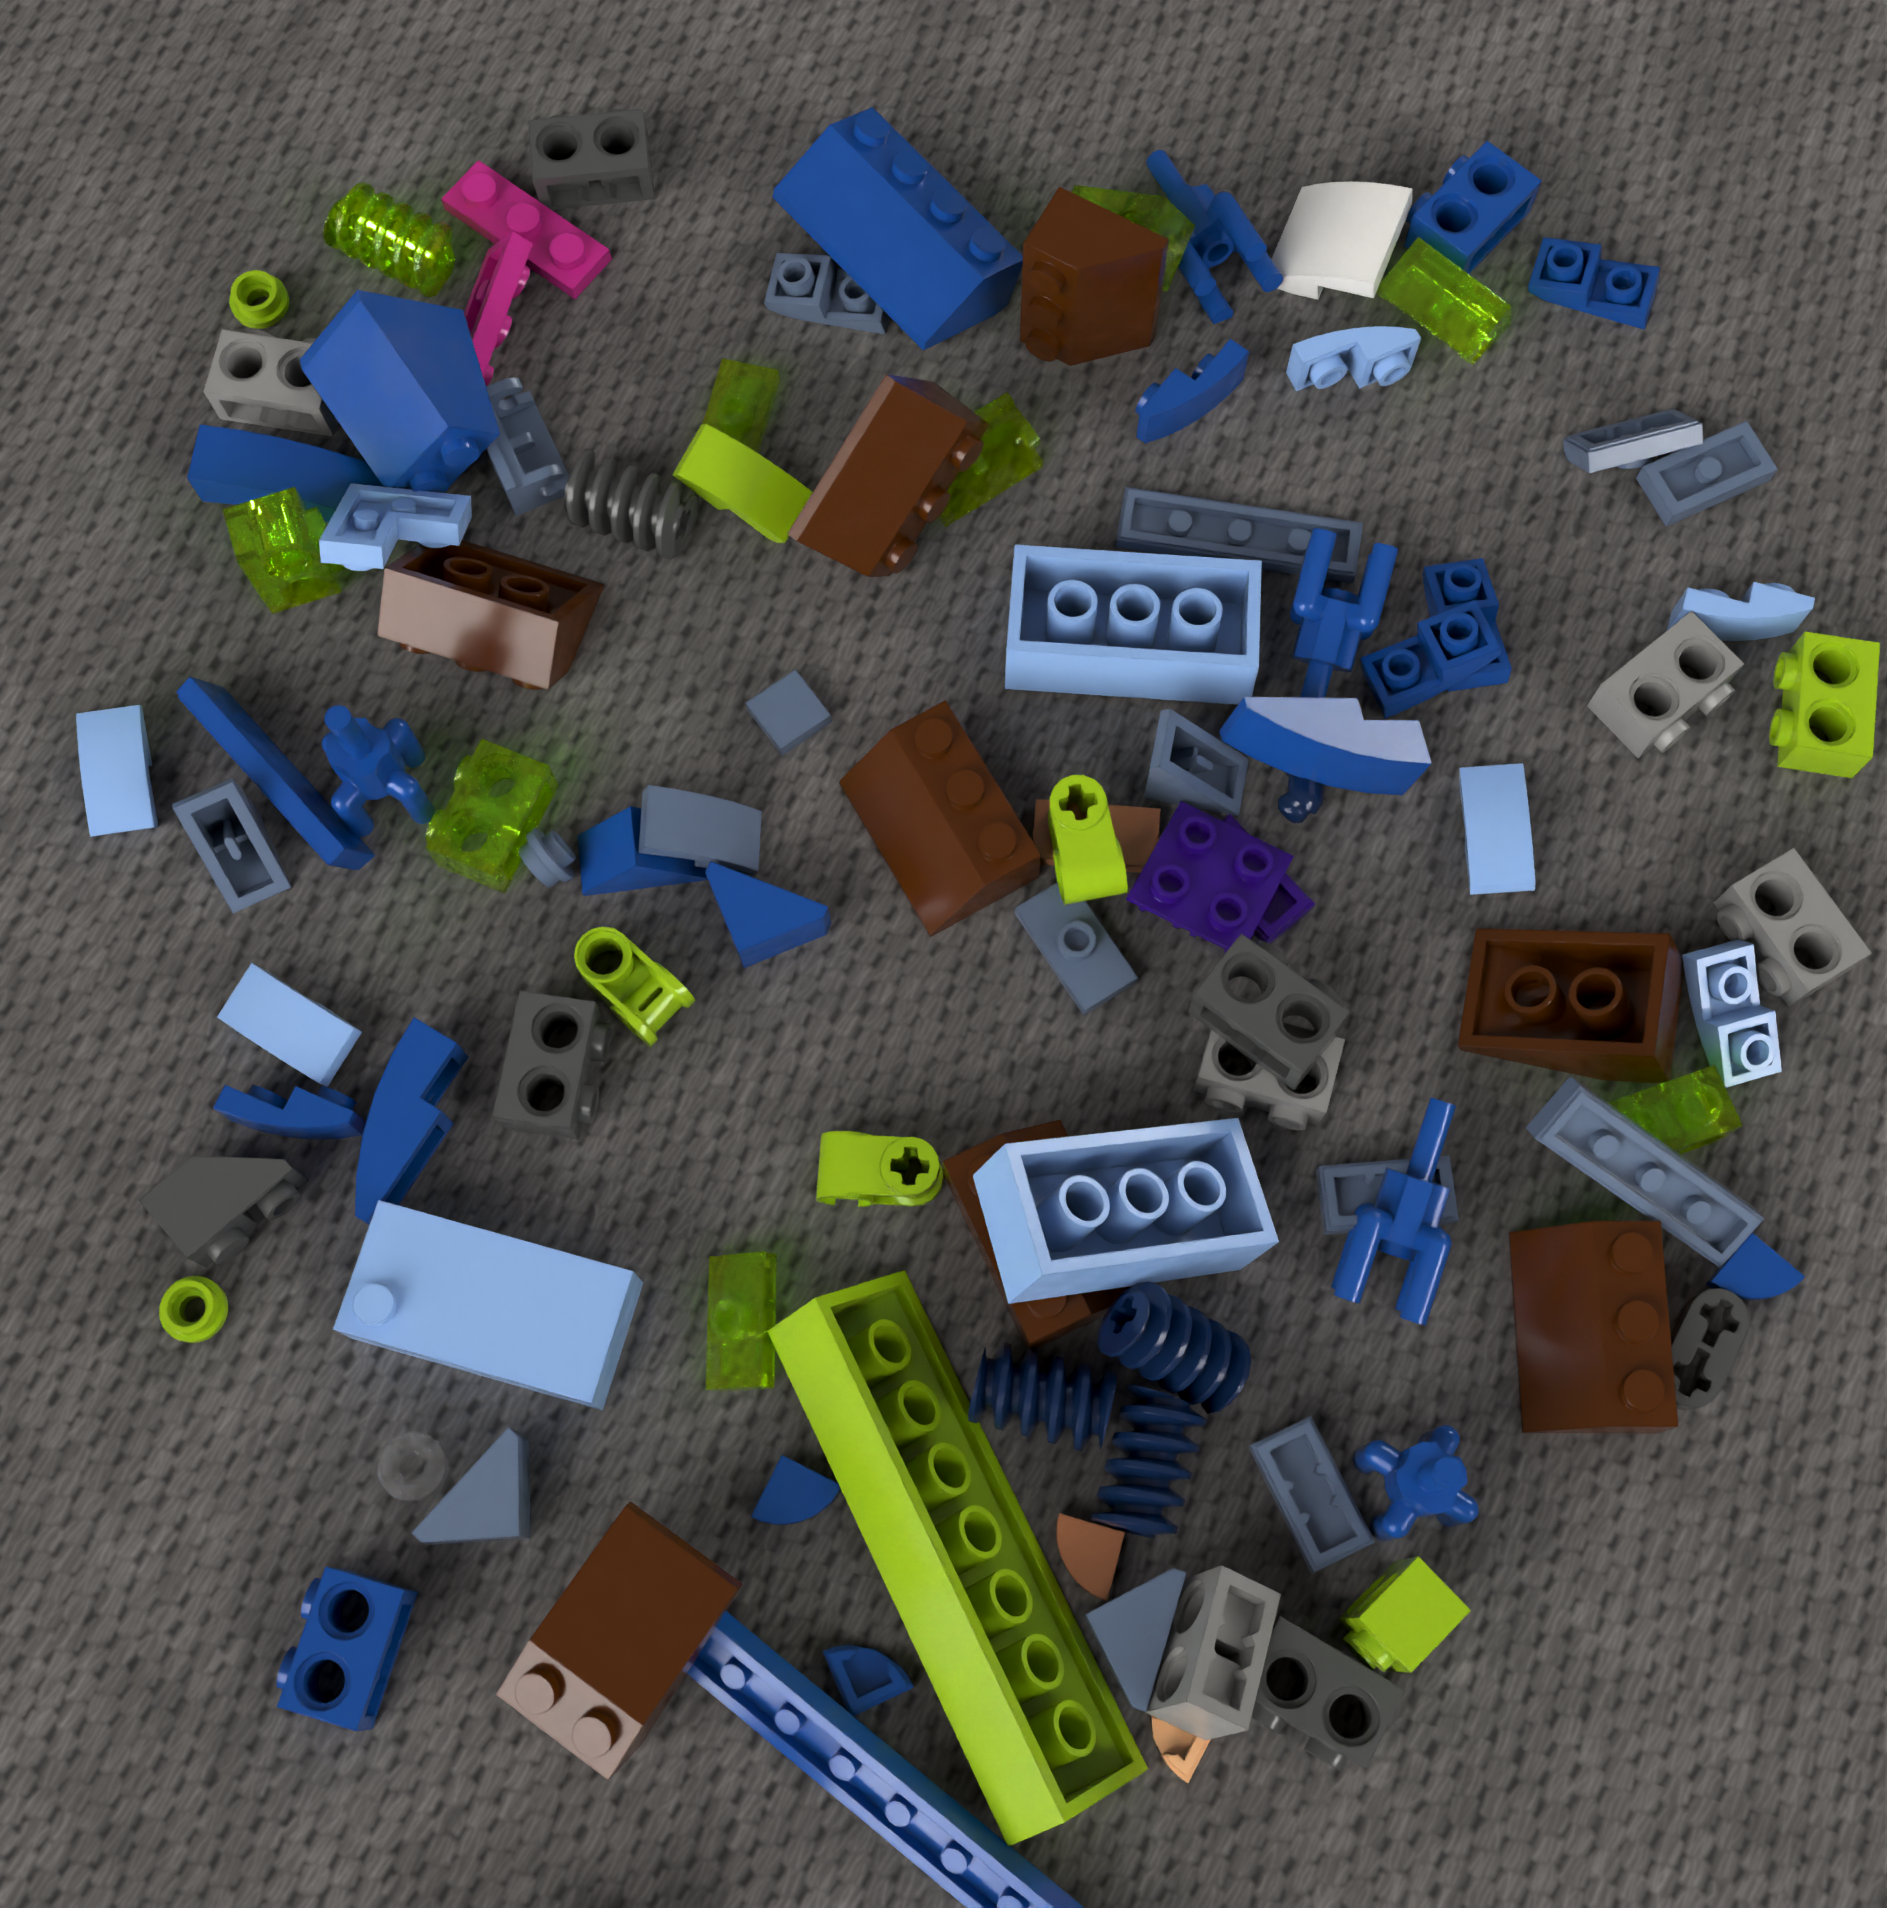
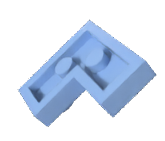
[319,483,472,571]

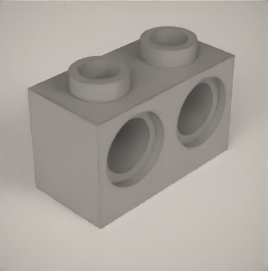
[203,329,338,436]
[1587,611,1744,759]
[1714,848,1872,1007]
[1193,1022,1345,1130]
[1146,1565,1281,1741]

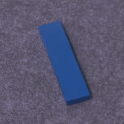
[176,677,375,870]

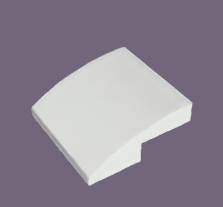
[1271,181,1412,300]

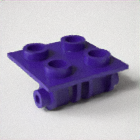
[1126,801,1294,953]

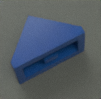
[577,806,708,896]
[705,861,831,968]

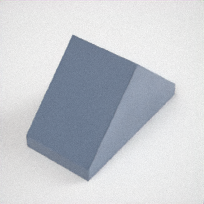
[1144,709,1249,816]
[173,778,291,914]
[411,1427,530,1545]
[1083,1568,1187,1712]

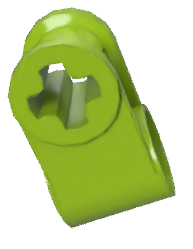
[1048,775,1128,905]
[574,926,696,1047]
[816,1131,944,1207]

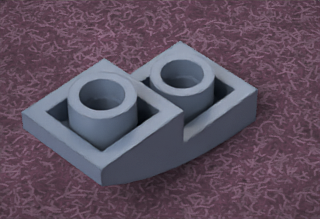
[764,253,890,335]
[639,785,762,874]

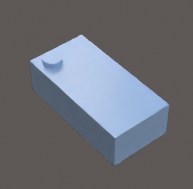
[1005,545,1262,705]
[973,1118,1279,1304]
[333,1200,643,1411]

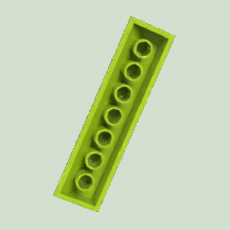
[767,1270,1148,1847]

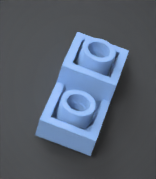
[1286,326,1421,391]
[1667,582,1815,641]
[76,705,158,837]
[1459,763,1536,895]
[1682,939,1782,1088]
[217,963,362,1087]

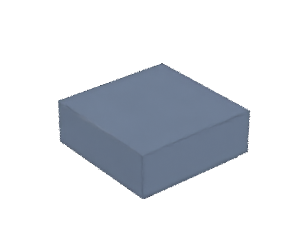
[745,669,832,756]

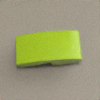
[672,424,813,543]

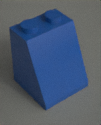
[299,290,500,493]

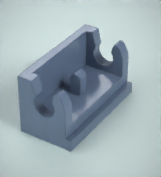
[485,378,569,516]

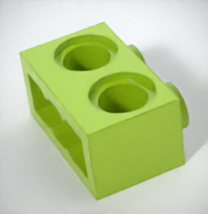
[1769,631,1880,778]
[1338,1556,1471,1673]

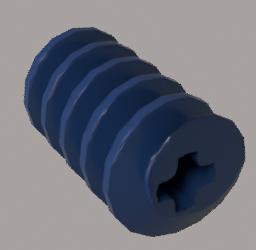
[1097,1281,1251,1414]
[968,1342,1117,1452]
[1090,1385,1207,1539]

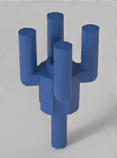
[1146,150,1283,324]
[1290,528,1398,698]
[322,705,435,837]
[1331,1097,1456,1325]
[1352,1425,1479,1541]

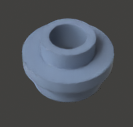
[518,828,576,888]

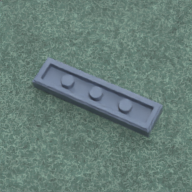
[1115,487,1363,583]
[1526,1076,1765,1268]

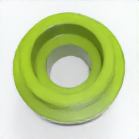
[229,270,290,329]
[159,1276,228,1343]

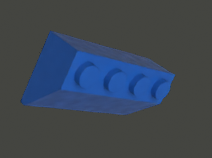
[772,107,1023,351]

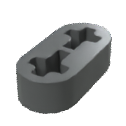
[1671,1288,1750,1410]

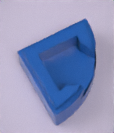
[1706,1233,1805,1300]
[751,1455,841,1525]
[823,1645,914,1716]

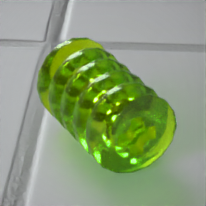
[323,182,455,298]

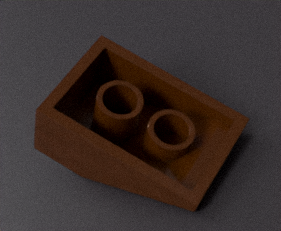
[1458,928,1684,1084]
[496,1502,743,1780]

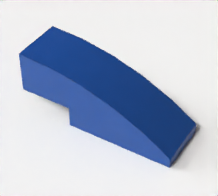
[187,425,384,522]
[1219,697,1432,795]
[355,1017,469,1225]

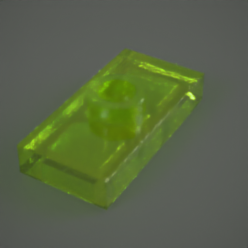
[702,358,780,453]
[706,1251,777,1391]

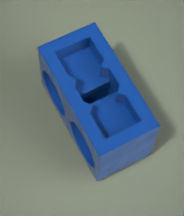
[1404,141,1542,286]
[276,1566,419,1731]

